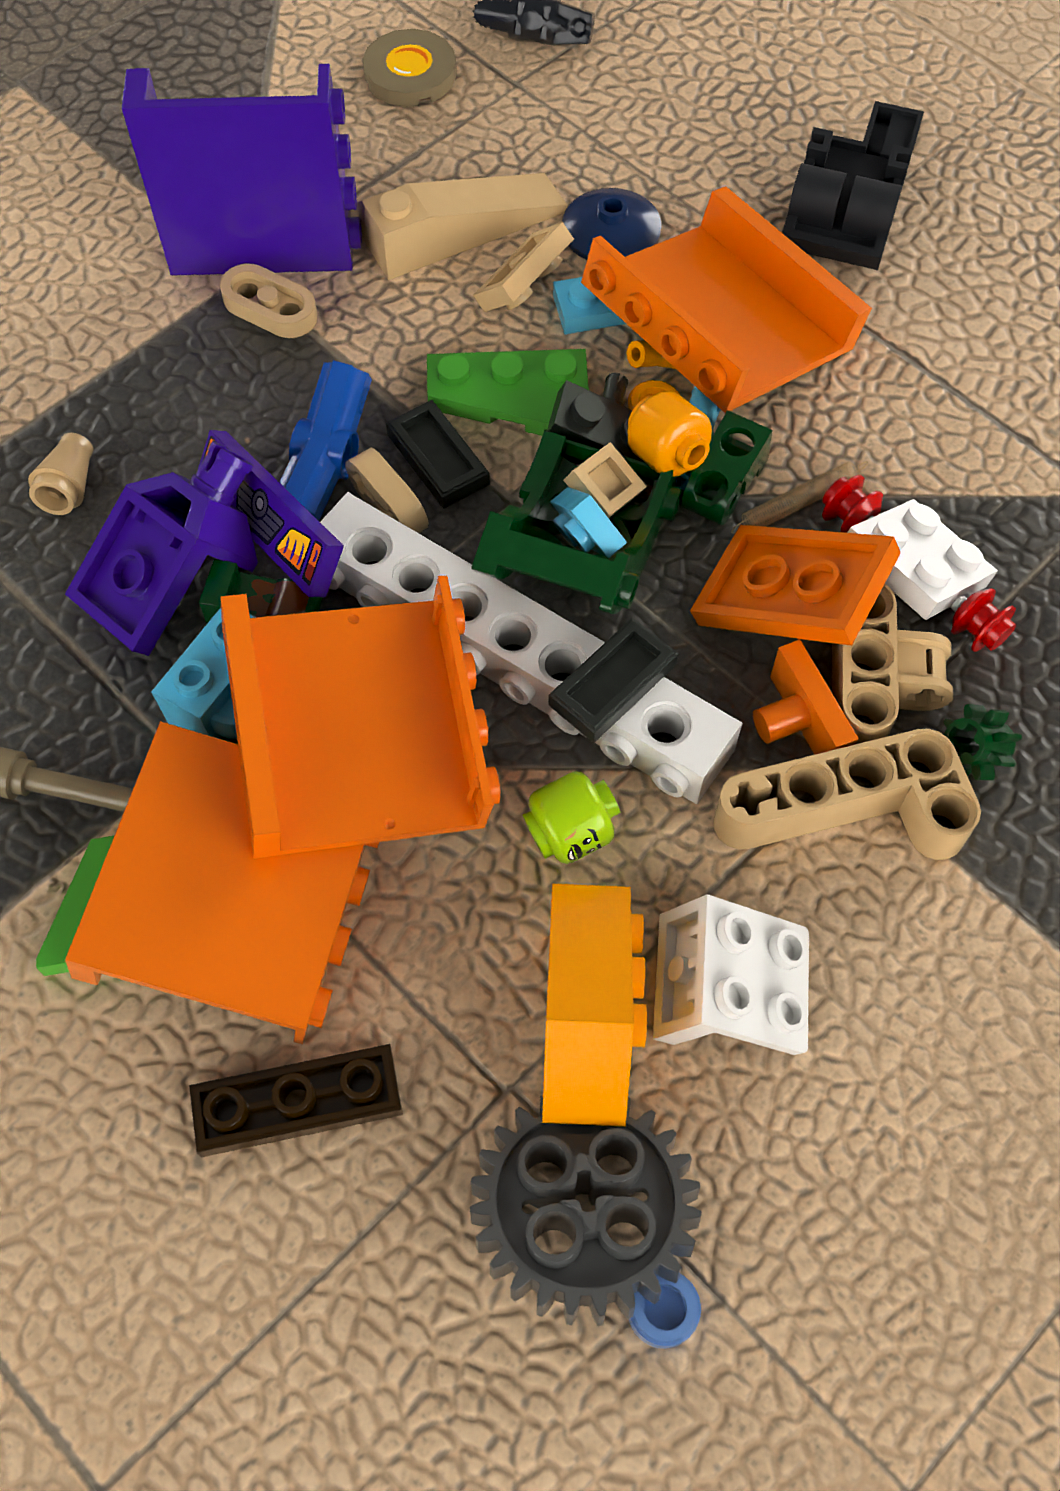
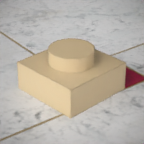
[563,442,647,518]

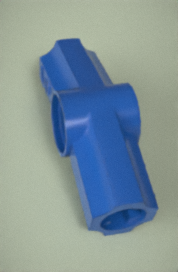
[279,360,372,521]

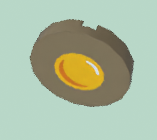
[362,28,457,107]

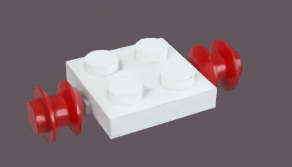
[822,475,1016,652]

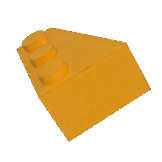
[542,884,647,1127]

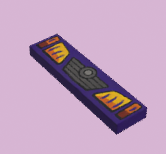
[198,430,344,597]

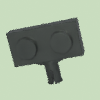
[547,373,643,462]

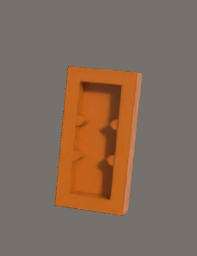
[753,639,859,755]

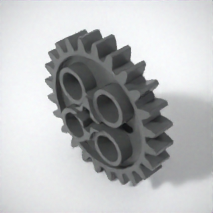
[470,1095,702,1326]

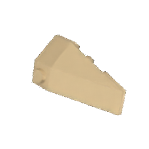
[350,173,568,280]

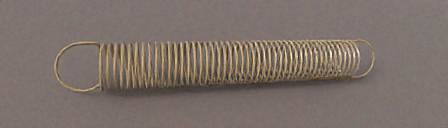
[732,461,868,534]

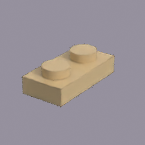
[473,222,574,312]

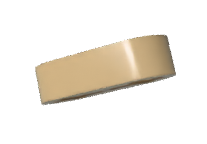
[346,447,429,533]

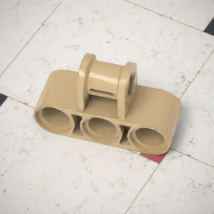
[832,584,953,744]

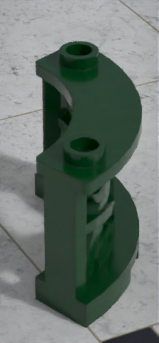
[471,430,682,614]

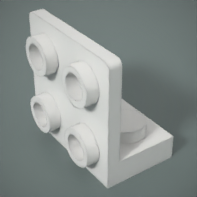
[653,894,809,1055]

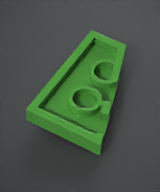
[427,349,589,436]

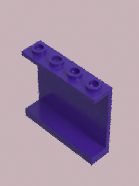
[121,64,362,276]

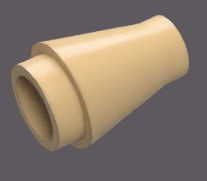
[28,433,93,515]

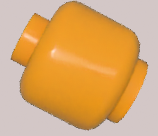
[628,391,712,477]

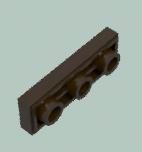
[189,1044,403,1157]

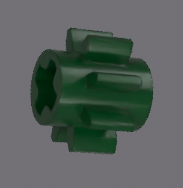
[943,704,1022,781]

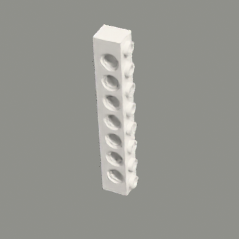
[320,492,742,804]

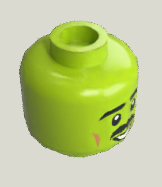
[522,771,621,864]

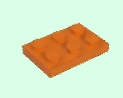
[690,525,901,646]

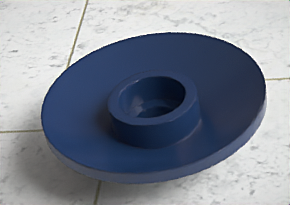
[562,188,661,260]

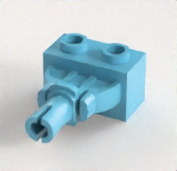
[151,608,256,741]

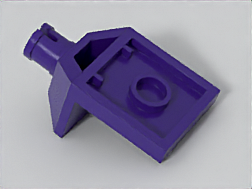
[65,441,258,656]

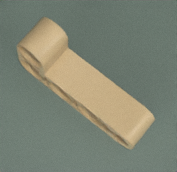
[713,729,981,860]

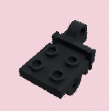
[782,101,924,270]

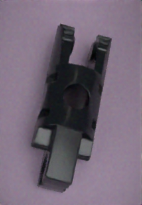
[472,0,595,46]

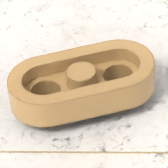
[220,264,318,338]

